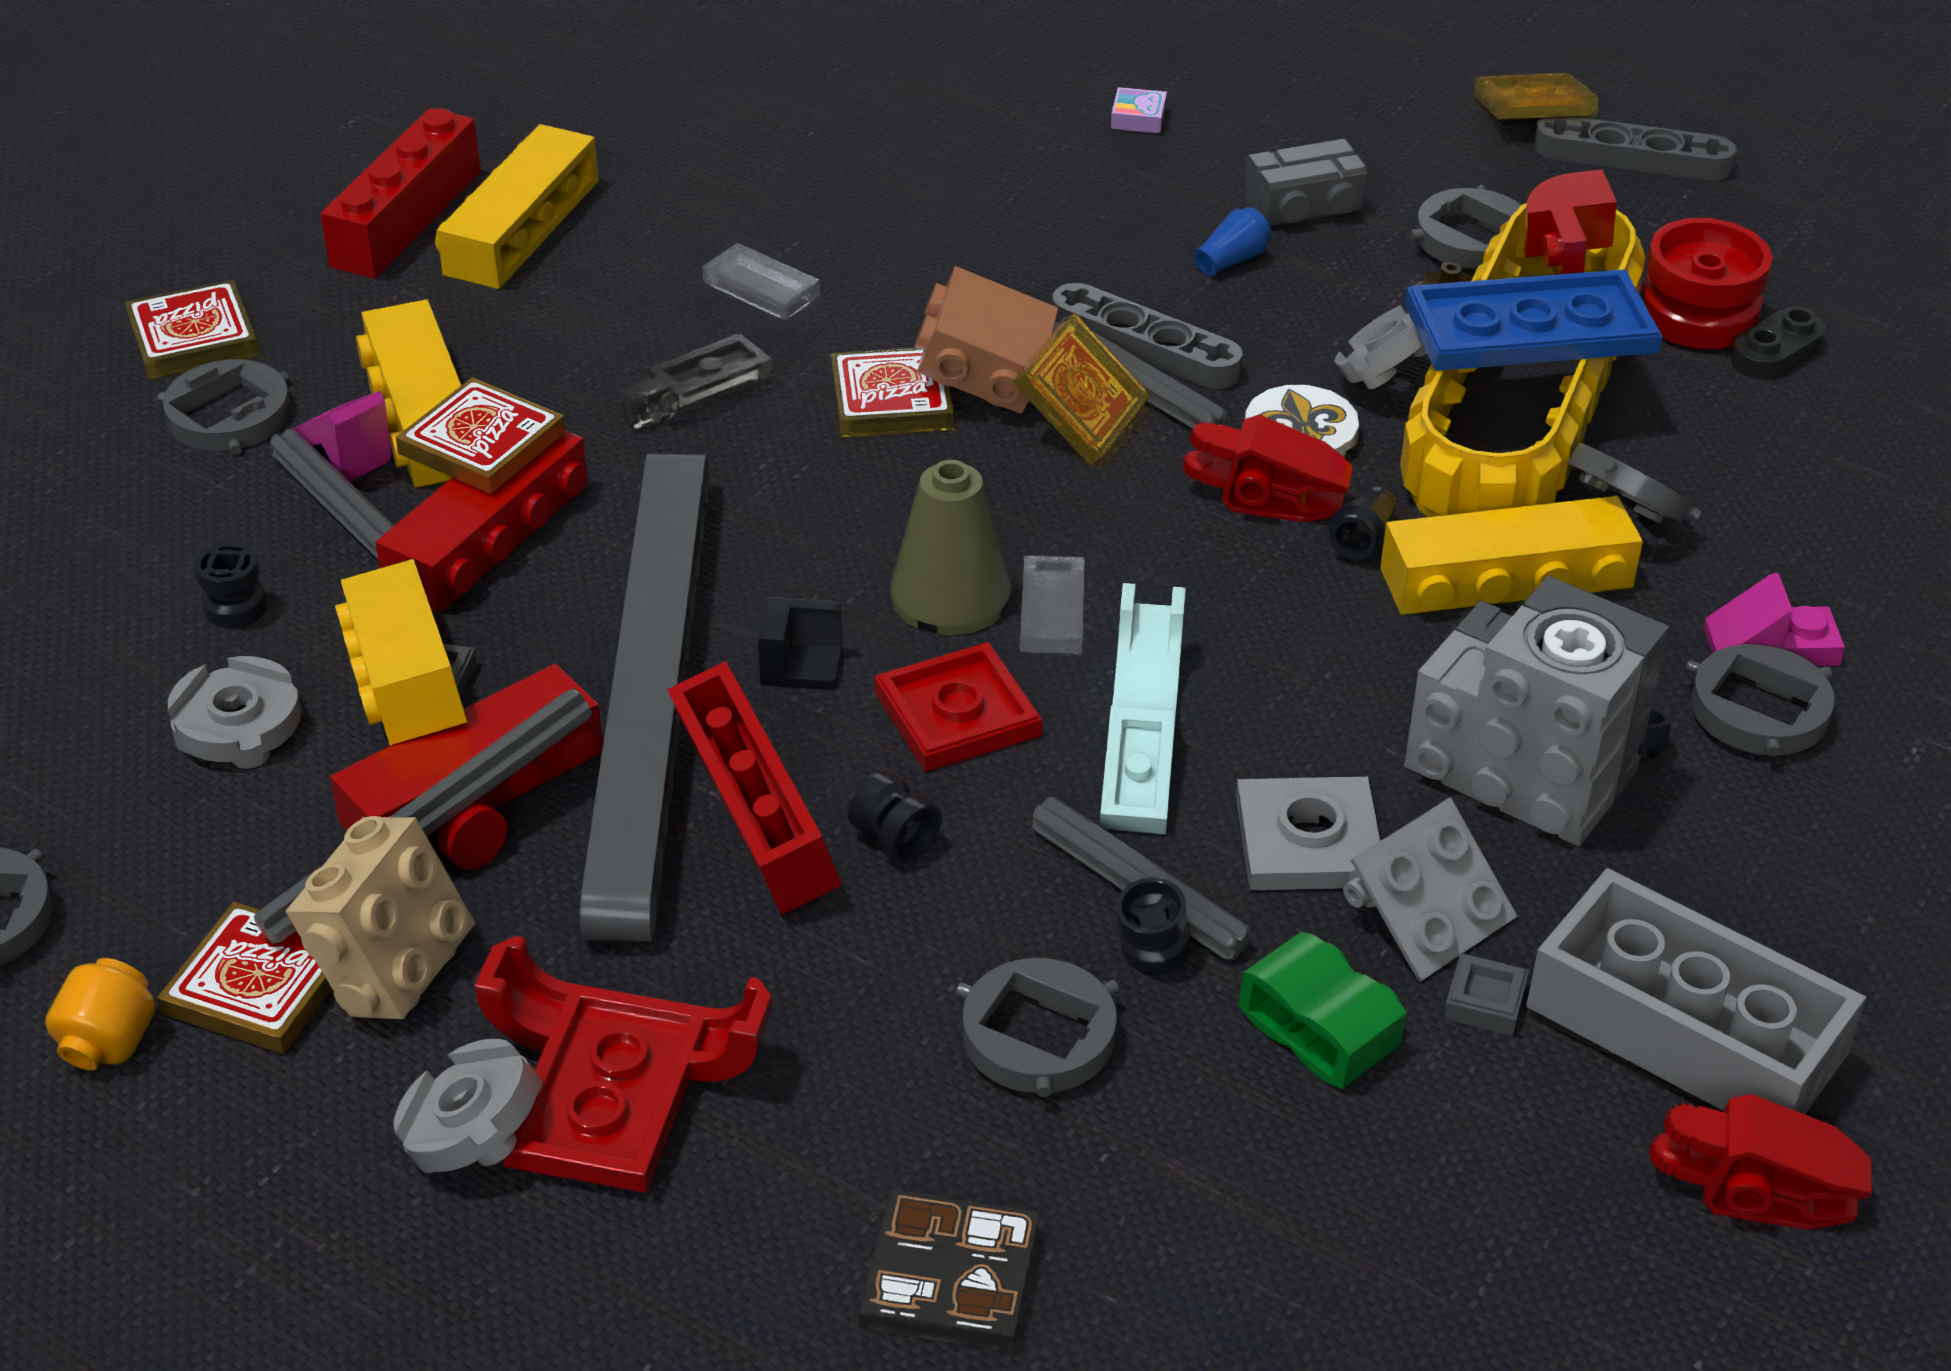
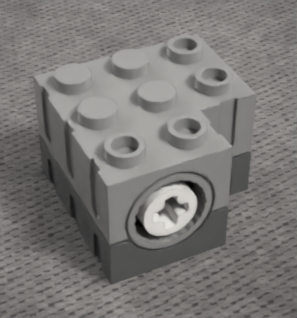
[1404,575,1669,847]

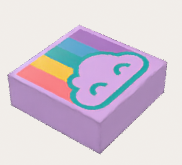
[1111,87,1167,134]

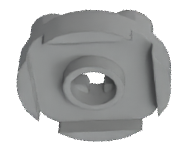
[1335,305,1427,389]
[168,656,302,769]
[393,1039,543,1173]

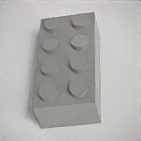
[1526,868,1866,1115]

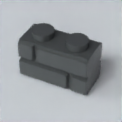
[1244,139,1367,227]

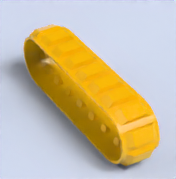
[1400,203,1646,517]

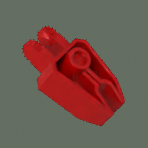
[1182,414,1353,522]
[1648,1094,1872,1230]

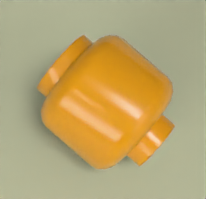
[45,958,156,1070]

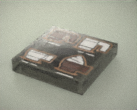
[859,1189,1039,1352]

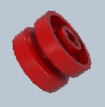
[1640,218,1773,349]

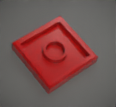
[874,642,1042,772]

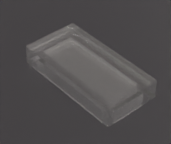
[702,243,820,320]
[1020,556,1085,654]

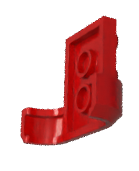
[474,936,772,1193]

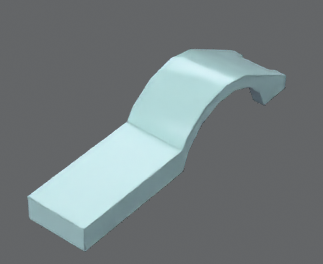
[1100,583,1186,834]

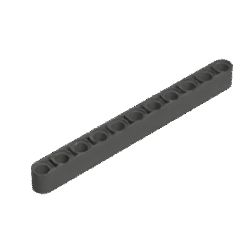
[580,454,709,942]

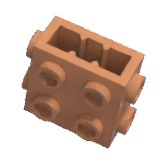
[914,266,1058,414]

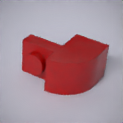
[1524,169,1617,275]

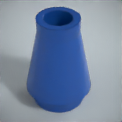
[1193,207,1272,277]

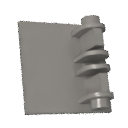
[1343,797,1517,981]

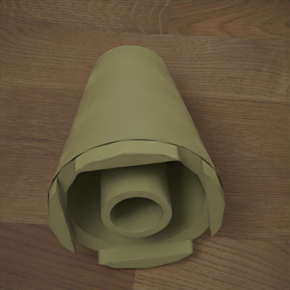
[890,460,1012,636]

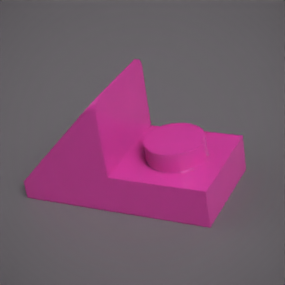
[292,391,392,482]
[1703,573,1845,666]

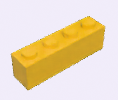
[435,124,599,289]
[355,299,461,488]
[1380,496,1643,615]
[335,559,467,745]

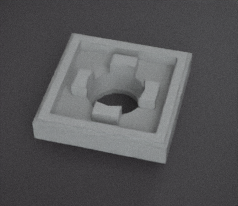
[1236,777,1380,890]

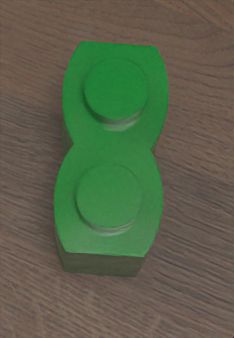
[1238,931,1407,1089]

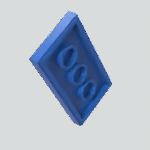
[1404,269,1663,371]

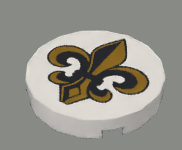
[1245,385,1359,458]

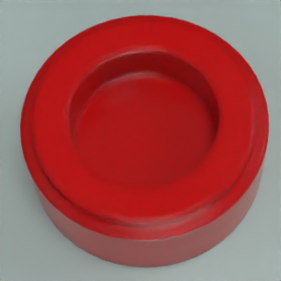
[438,800,507,870]

